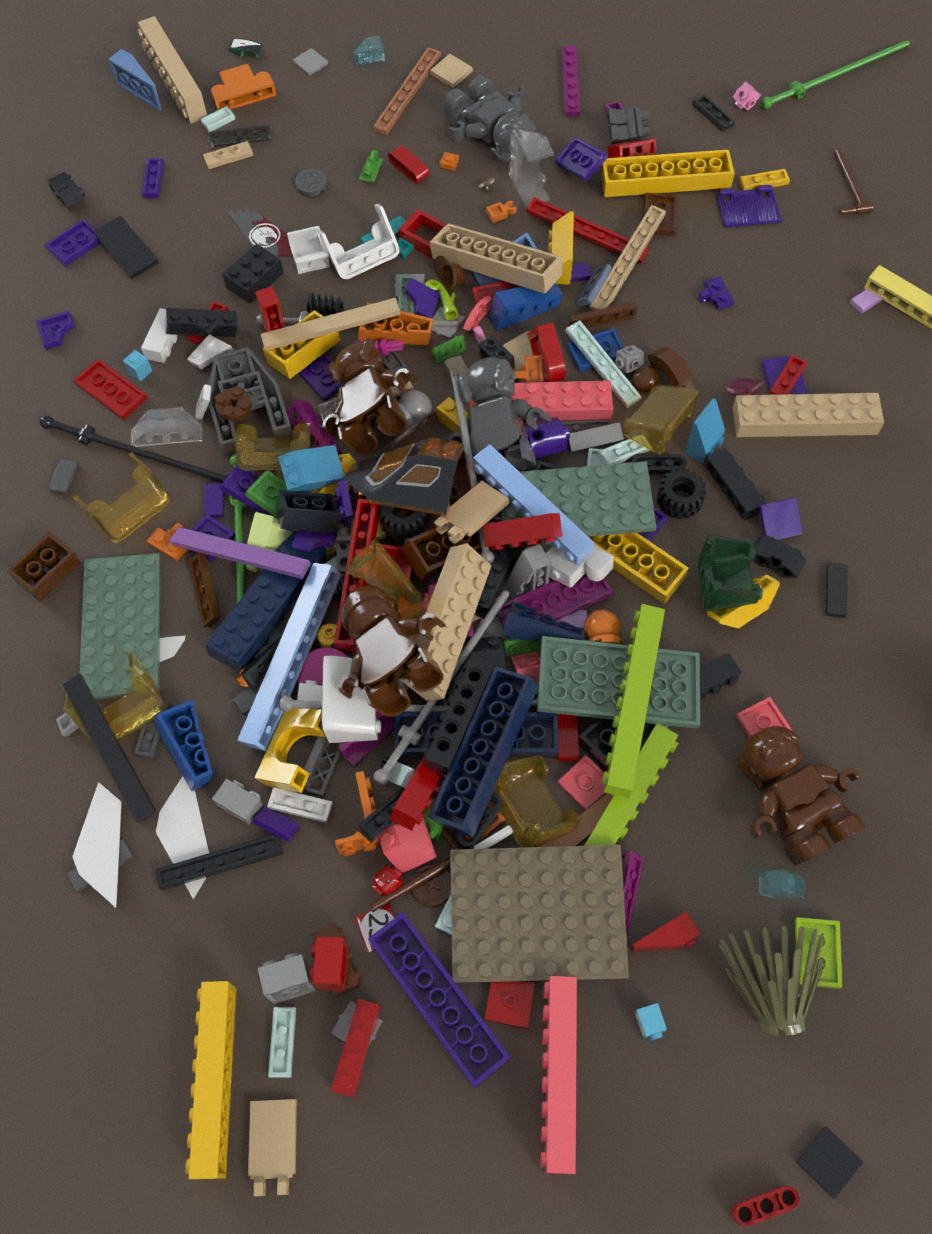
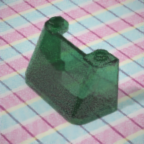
[698,535,763,612]

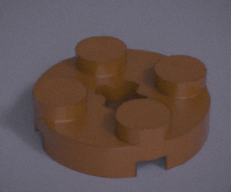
[215,386,252,422]

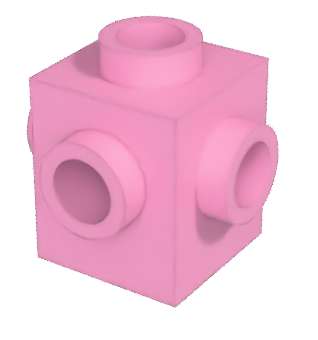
[733,81,761,110]

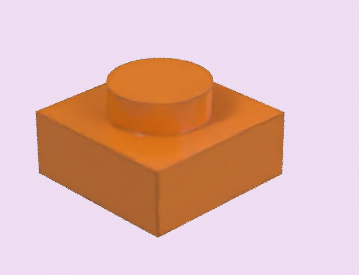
[439,152,459,171]

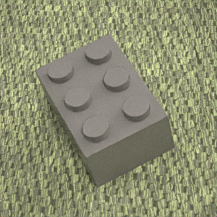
[258,953,316,1004]

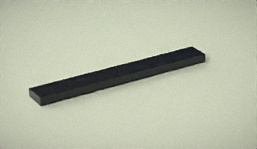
[62,673,157,823]

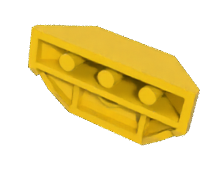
[707,574,780,629]

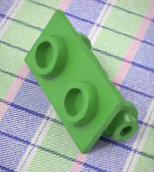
[359,150,383,183]
[430,334,467,364]
[503,637,541,657]

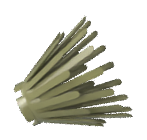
[719,925,825,1036]

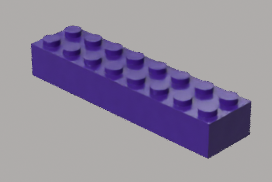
[368,912,510,1089]

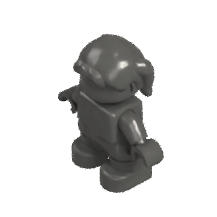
[444,74,540,163]
[447,357,551,480]

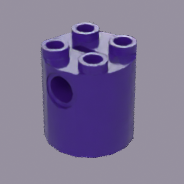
[523,417,570,460]

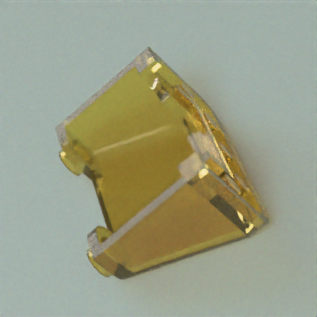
[624,384,701,455]
[235,423,311,471]
[493,755,581,848]

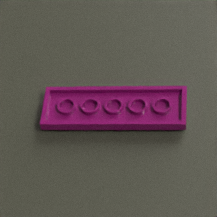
[496,573,613,627]

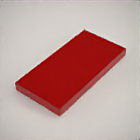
[73,359,148,420]

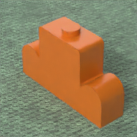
[211,64,276,111]

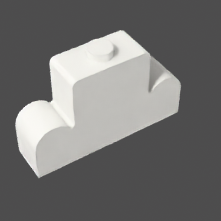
[541,540,613,587]

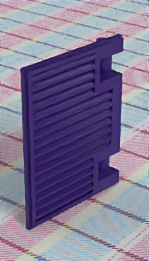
[716,185,782,228]

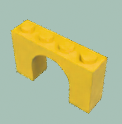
[255,708,326,793]

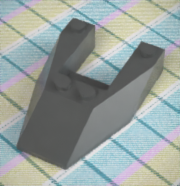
[209,347,293,457]

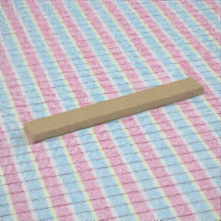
[589,205,666,310]
[261,298,400,351]

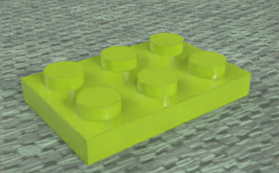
[795,917,842,989]

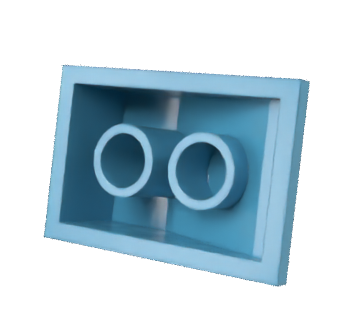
[685,398,725,464]
[278,445,345,492]

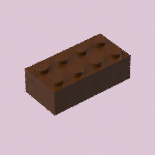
[402,525,482,581]

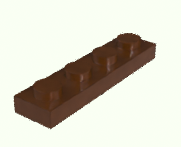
[569,302,637,328]
[188,552,220,627]

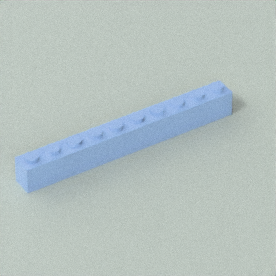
[238,563,342,752]

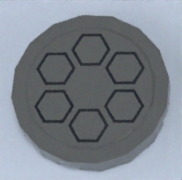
[295,168,327,196]

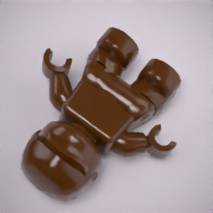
[338,585,446,717]

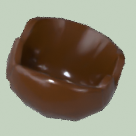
[632,366,659,392]

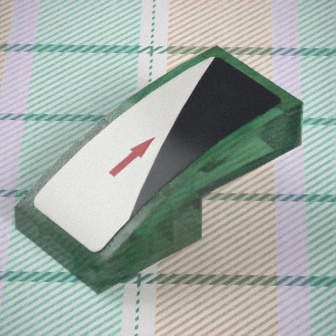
[229,38,263,59]

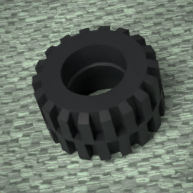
[657,468,706,519]
[379,502,427,540]

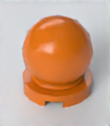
[583,609,624,645]

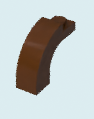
[647,347,697,402]

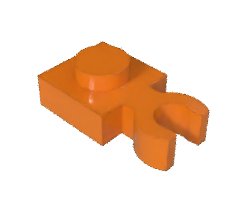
[486,200,517,223]

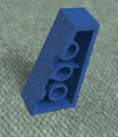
[488,283,563,331]
[154,699,213,791]

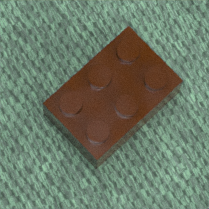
[6,531,81,602]

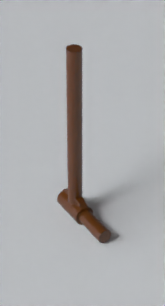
[835,149,873,215]
[369,829,463,913]

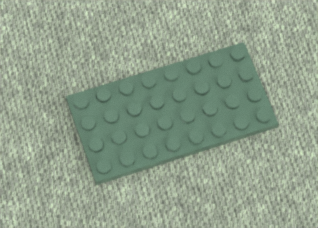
[501,461,656,540]
[80,553,161,700]
[537,636,700,729]

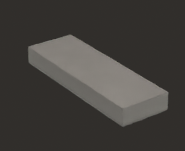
[568,422,624,452]

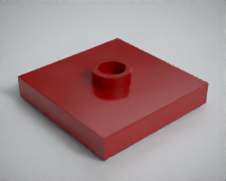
[484,981,535,1029]

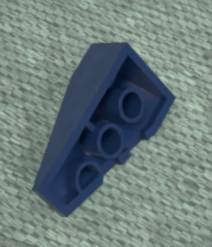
[502,601,585,640]

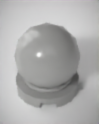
[398,390,432,435]

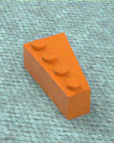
[358,302,434,345]

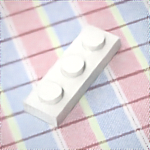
[267,787,333,823]

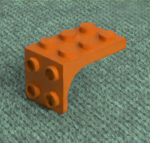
[335,771,380,856]

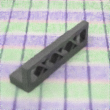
[303,736,343,797]

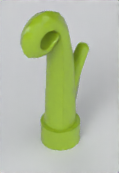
[425,280,458,320]

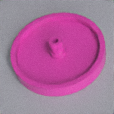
[298,647,348,686]

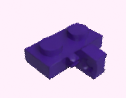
[698,276,734,310]

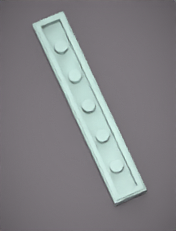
[565,320,641,408]

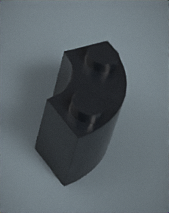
[47,172,85,208]
[749,536,807,578]

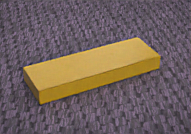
[738,169,790,190]

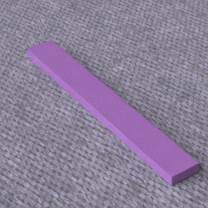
[170,527,311,579]

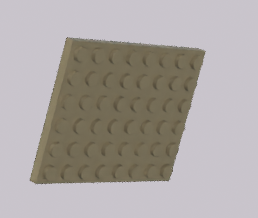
[450,845,629,983]

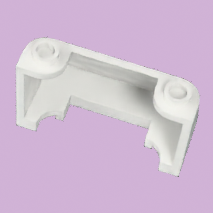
[322,655,381,743]

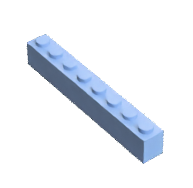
[473,444,594,566]

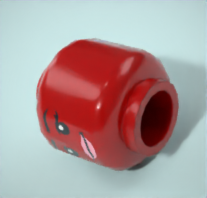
[372,865,403,897]

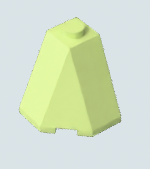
[245,512,294,572]

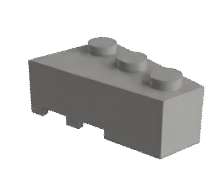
[504,544,551,599]

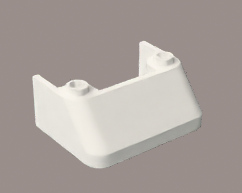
[318,204,399,279]

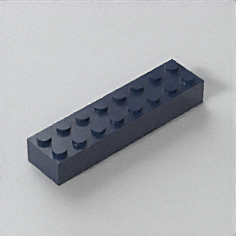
[205,531,326,672]
[428,666,539,837]
[395,712,558,758]

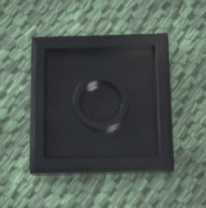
[796,1127,863,1198]

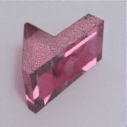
[726,377,764,395]

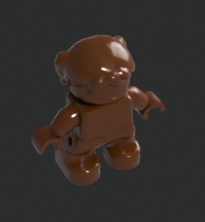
[322,338,418,454]
[737,726,865,866]

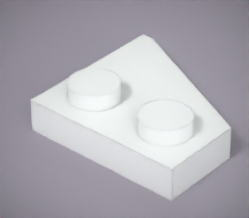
[187,335,234,369]

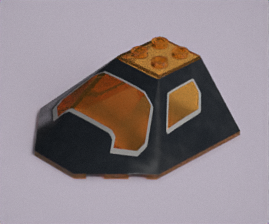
[343,438,466,516]

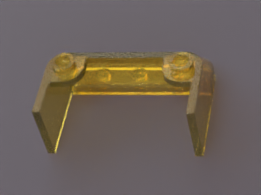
[73,452,169,542]
[348,539,423,619]
[63,652,164,745]

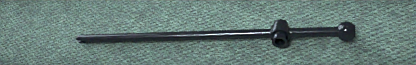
[40,415,227,483]

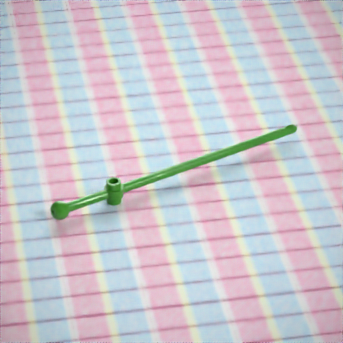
[760,40,910,109]
[229,454,246,603]

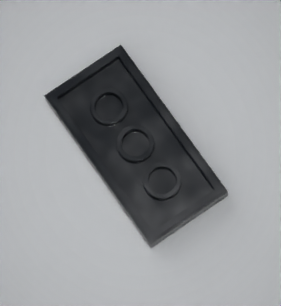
[93,215,159,279]

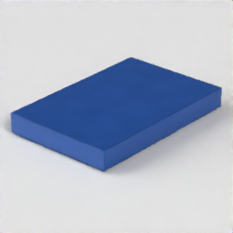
[566,328,624,372]

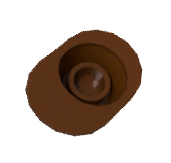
[434,255,466,292]

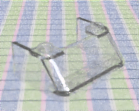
[509,128,554,209]

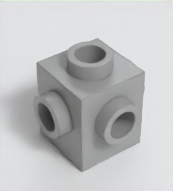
[616,345,644,374]

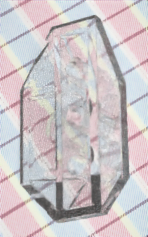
[131,407,203,447]

